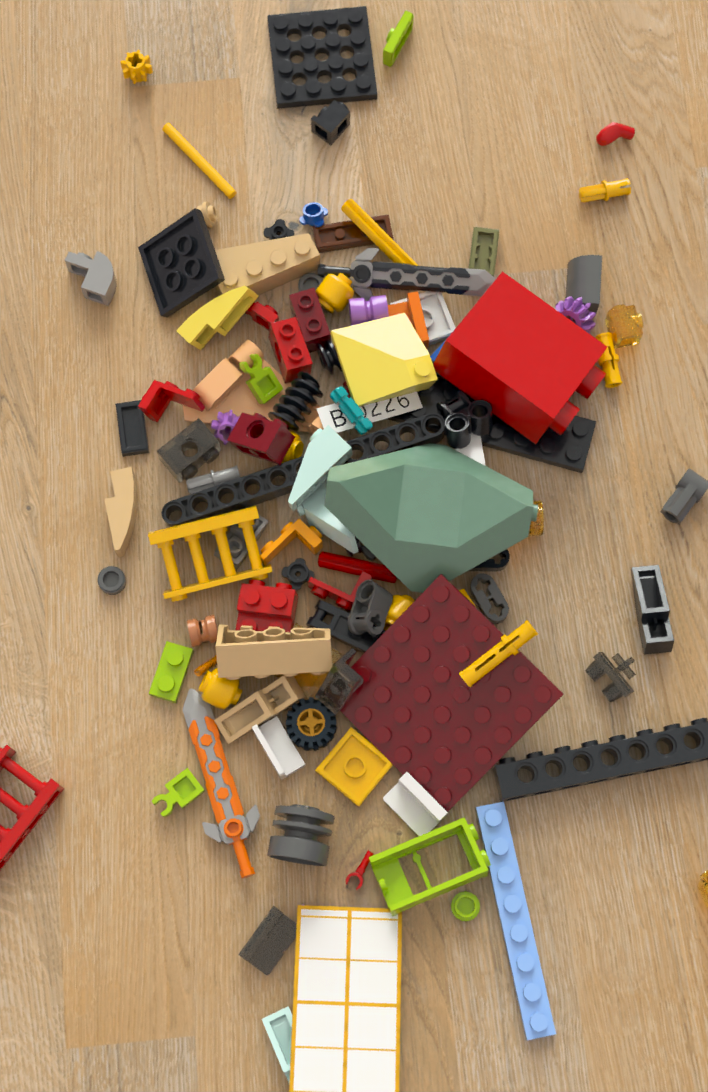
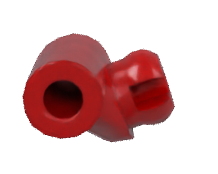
[596,122,635,146]

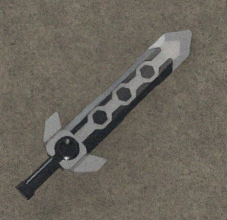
[318,248,496,301]

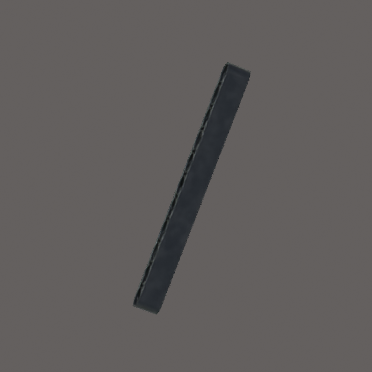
[161,413,445,527]

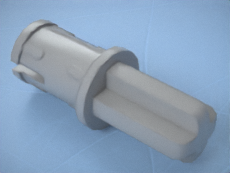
[186,466,240,494]

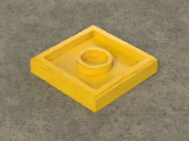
[315,727,393,807]

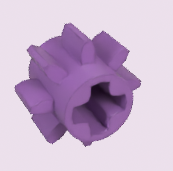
[211,409,240,445]

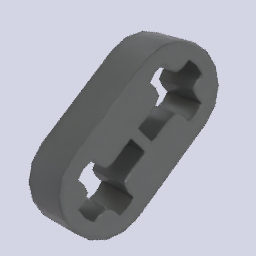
[470,573,509,624]

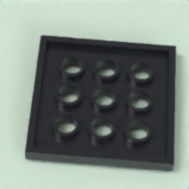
[267,6,377,109]

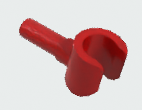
[346,851,374,890]

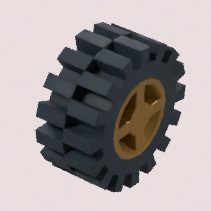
[286,697,337,751]

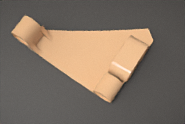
[182,339,324,434]

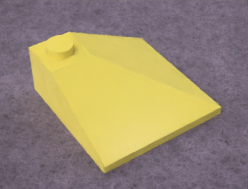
[330,313,438,407]

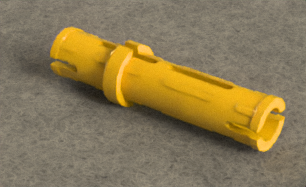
[459,620,538,687]

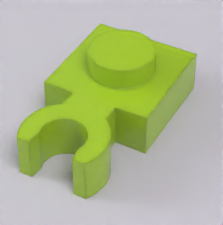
[239,354,283,404]
[152,768,205,817]

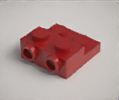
[235,579,299,632]

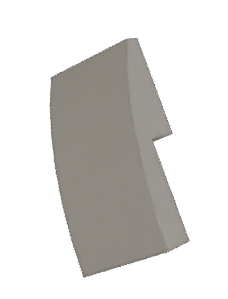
[214,507,269,570]

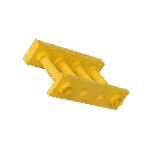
[148,506,273,602]

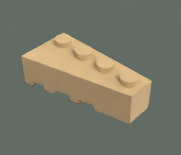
[216,625,332,680]

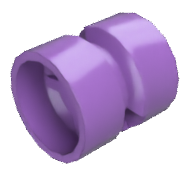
[349,295,389,326]

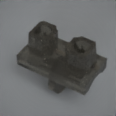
[585,652,636,702]

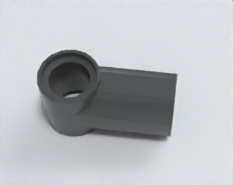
[660,468,708,525]

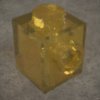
[605,304,643,349]

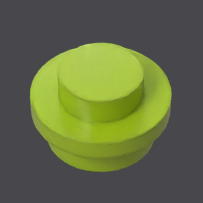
[451,892,480,921]

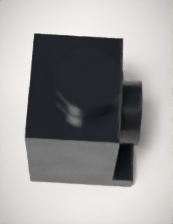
[311,100,350,145]

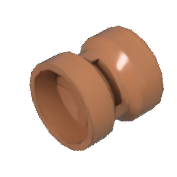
[187,615,218,647]

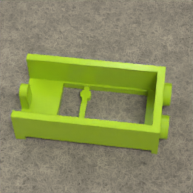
[369,817,491,916]

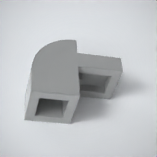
[65,251,117,306]

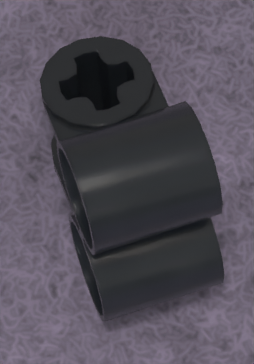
[436,391,493,449]

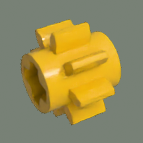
[120,50,153,84]

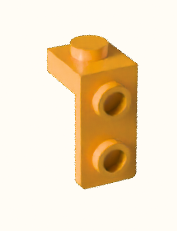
[260,519,323,565]

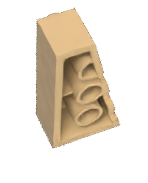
[215,233,320,296]

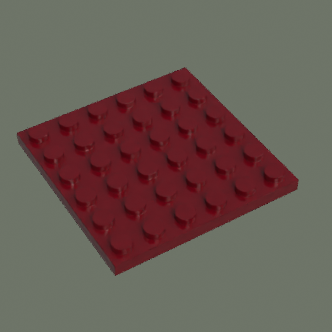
[325,574,564,812]

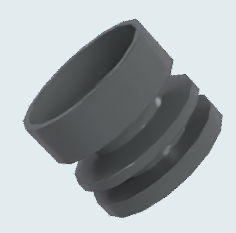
[267,804,335,866]

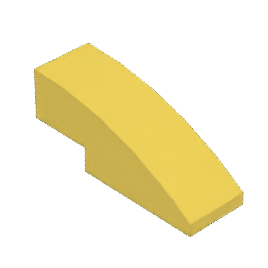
[176,286,259,350]

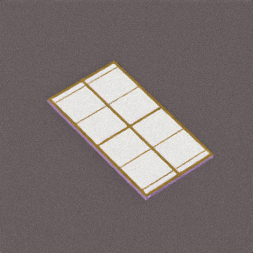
[289,904,402,1092]

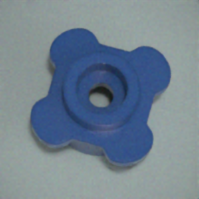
[299,202,328,227]

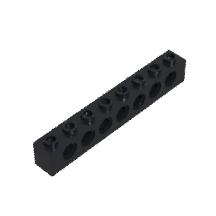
[493,718,708,802]

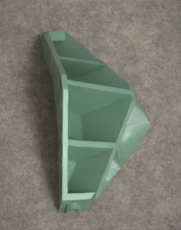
[324,443,538,593]

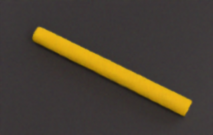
[162,123,237,199]

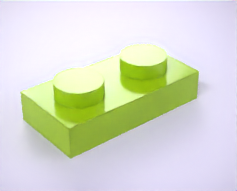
[149,641,194,703]

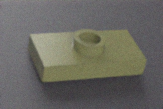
[469,227,499,277]

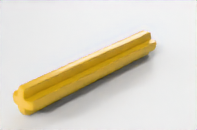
[341,199,418,266]

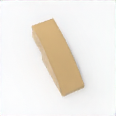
[104,467,137,558]
[214,676,306,744]

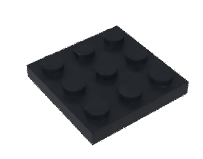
[138,208,225,318]

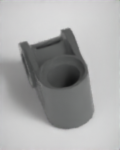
[347,580,393,635]

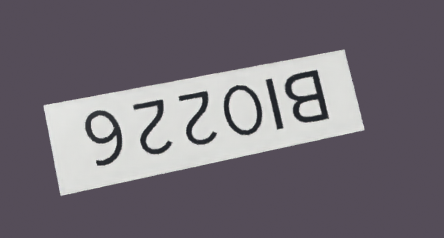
[317,392,423,433]

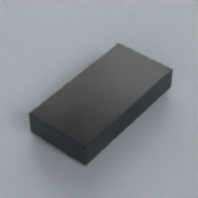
[116,400,149,457]

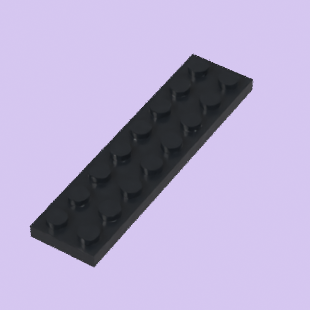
[386,377,596,473]

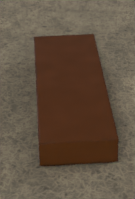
[312,214,393,253]

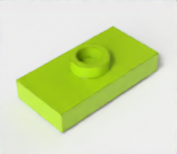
[383,10,414,67]

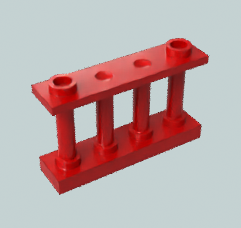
[0,744,64,871]

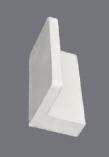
[252,716,306,780]
[383,772,448,836]

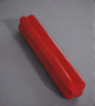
[318,551,397,583]

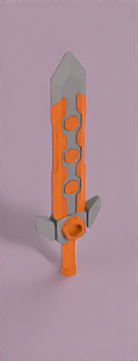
[182,689,260,878]

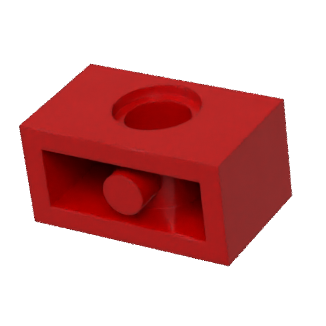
[269,317,313,383]

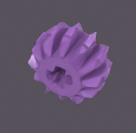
[555,296,596,334]

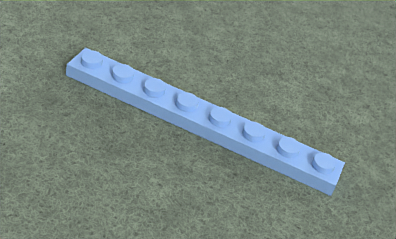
[475,801,556,1040]

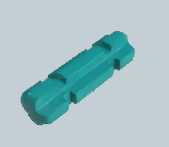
[330,386,373,435]

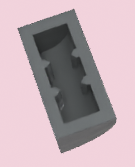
[565,255,602,313]

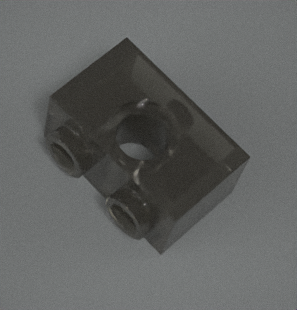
[157,418,221,483]

